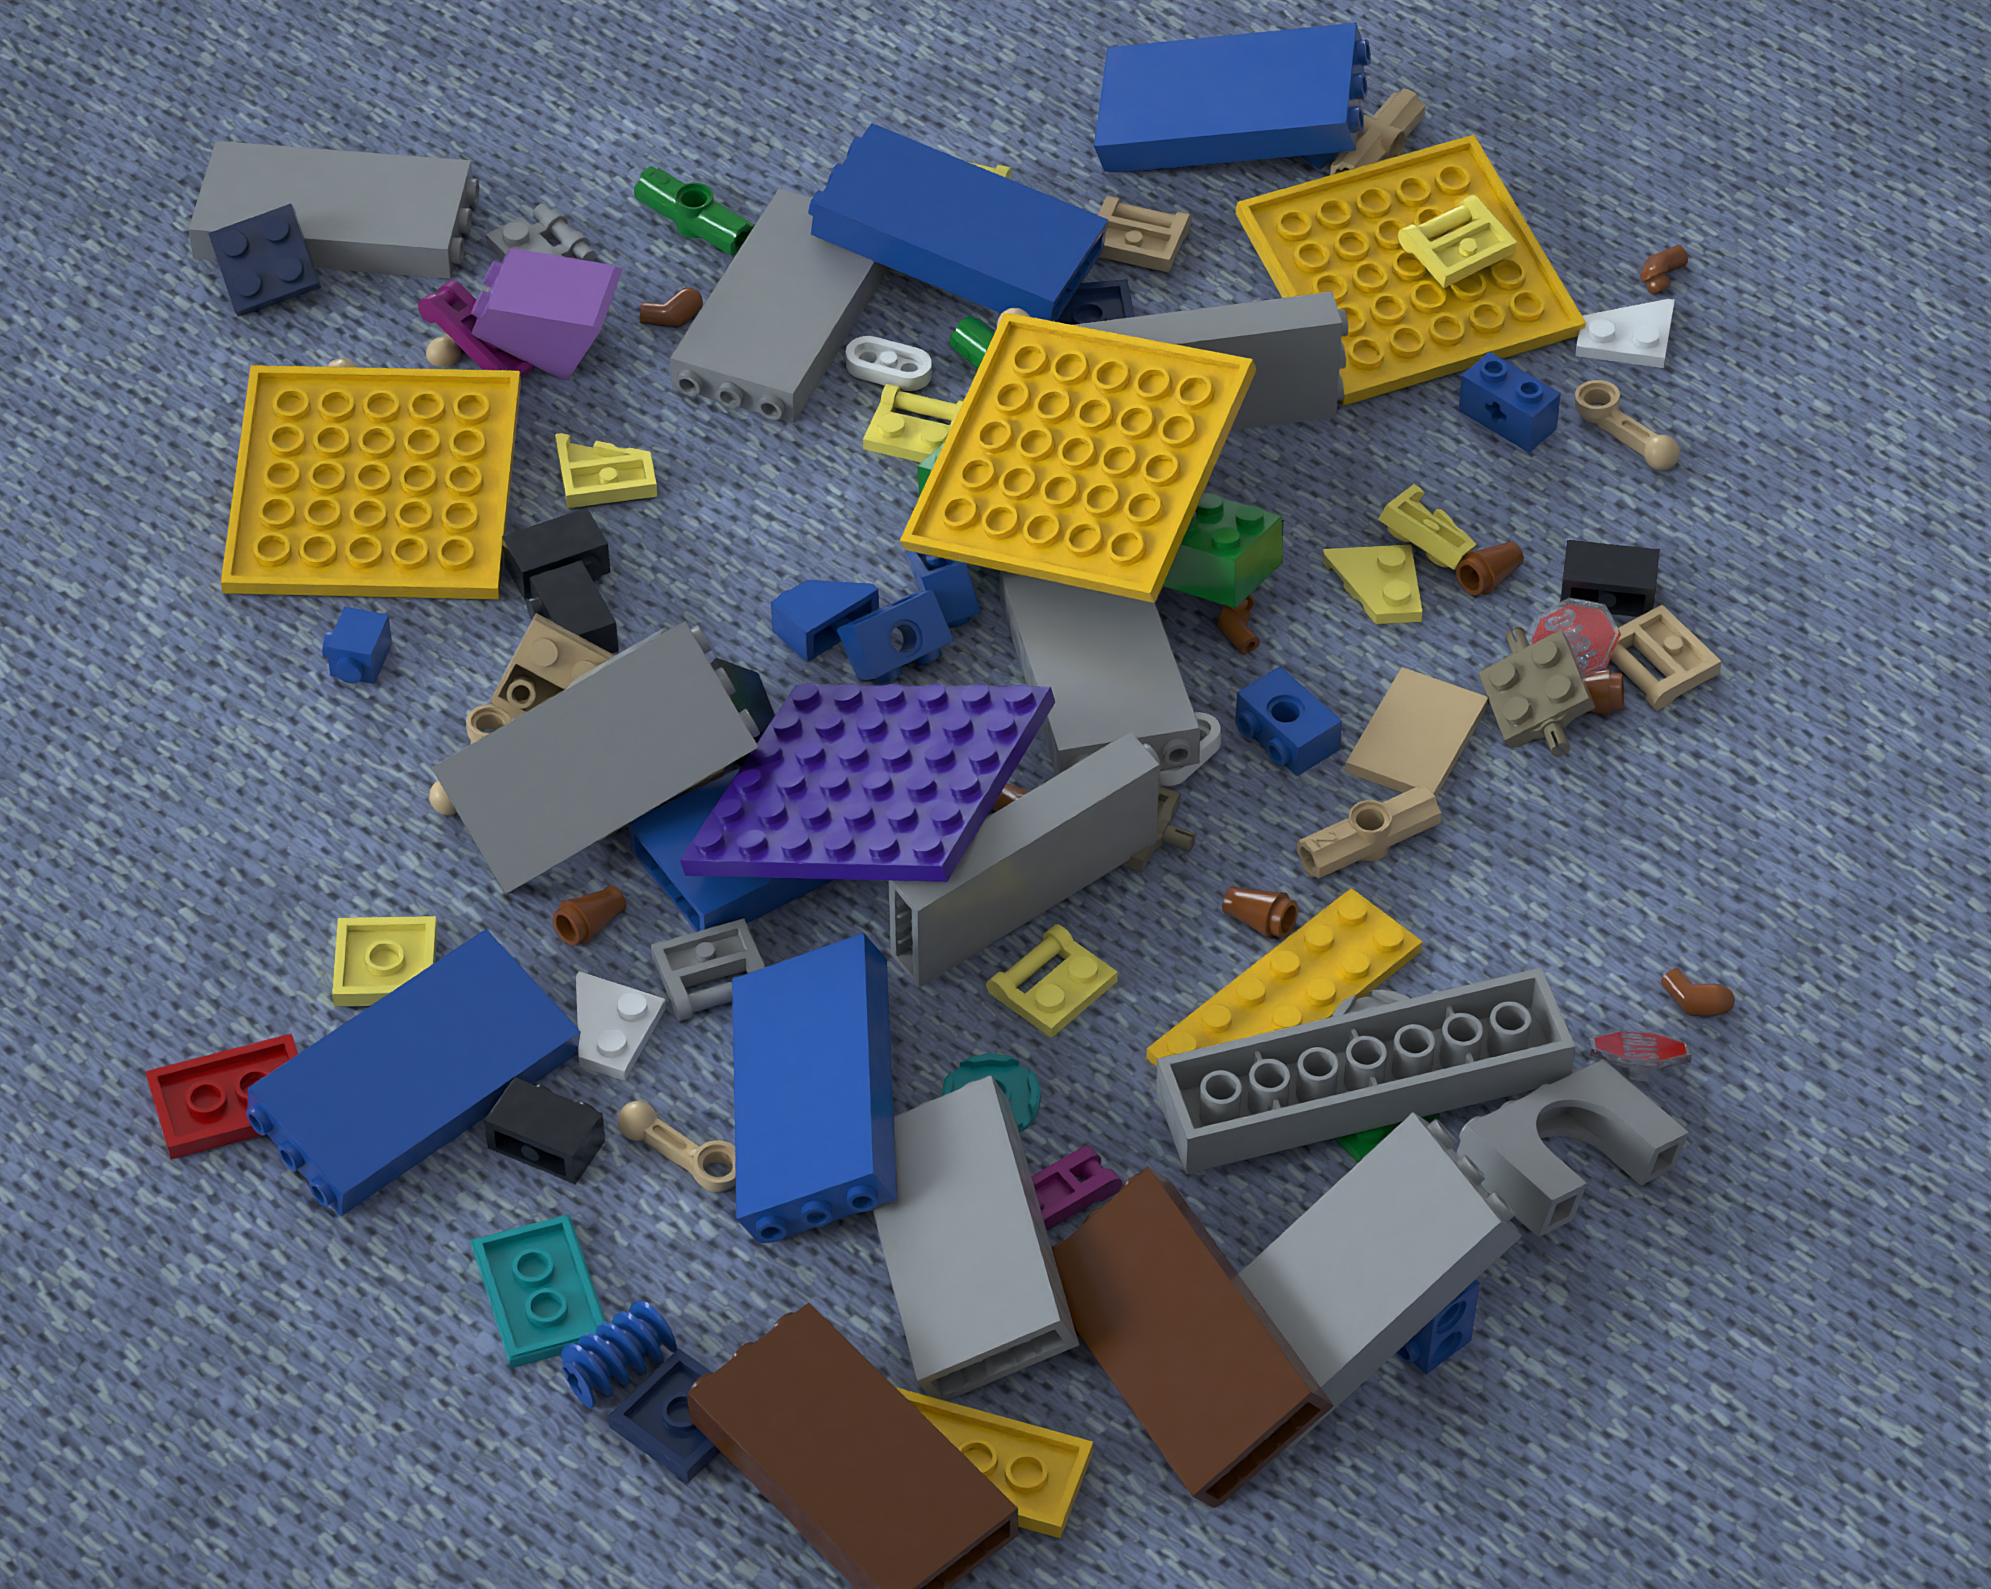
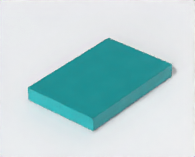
[470,1214,606,1368]

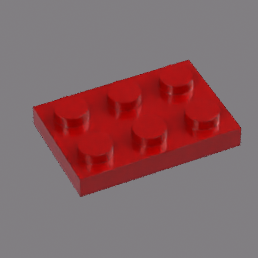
[145,1033,298,1160]

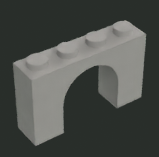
[1456,1059,1689,1238]

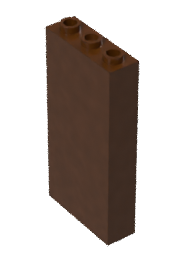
[1052,1167,1334,1508]
[687,1303,1018,1589]

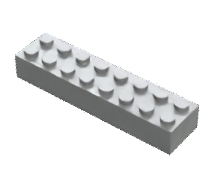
[1156,968,1575,1174]

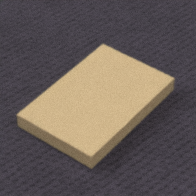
[1345,667,1489,797]

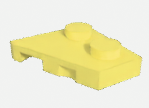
[555,433,658,508]
[1378,484,1476,570]
[1323,544,1422,624]

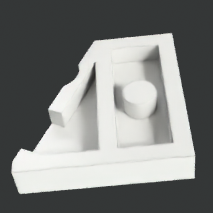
[1575,299,1675,368]
[576,971,666,1081]

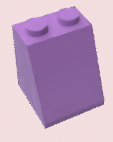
[471,248,623,380]

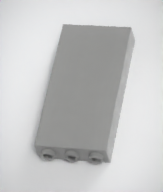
[188,141,480,279]
[670,188,890,423]
[1074,292,1348,431]
[999,570,1200,776]
[431,621,760,894]
[889,731,1161,986]
[873,1075,1079,1401]
[1239,1112,1522,1448]

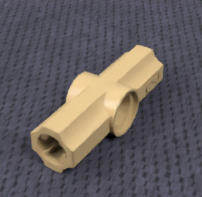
[1330,88,1425,175]
[1297,786,1442,879]

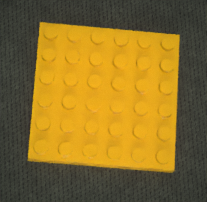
[1235,134,1586,406]
[900,312,1257,603]
[221,365,521,599]

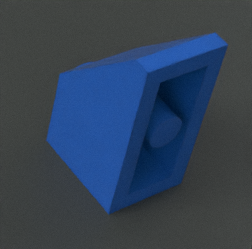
[905,550,981,628]
[771,580,879,662]

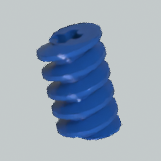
[561,1300,677,1408]

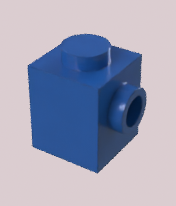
[322,607,392,684]

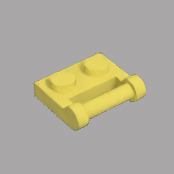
[1398,195,1517,288]
[863,384,963,462]
[986,924,1118,1038]

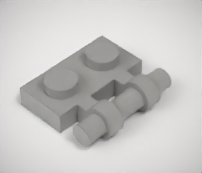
[486,203,596,262]

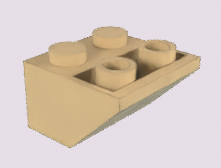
[489,613,615,717]

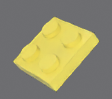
[332,916,437,1007]

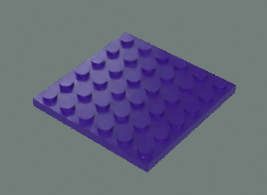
[680,683,1056,882]

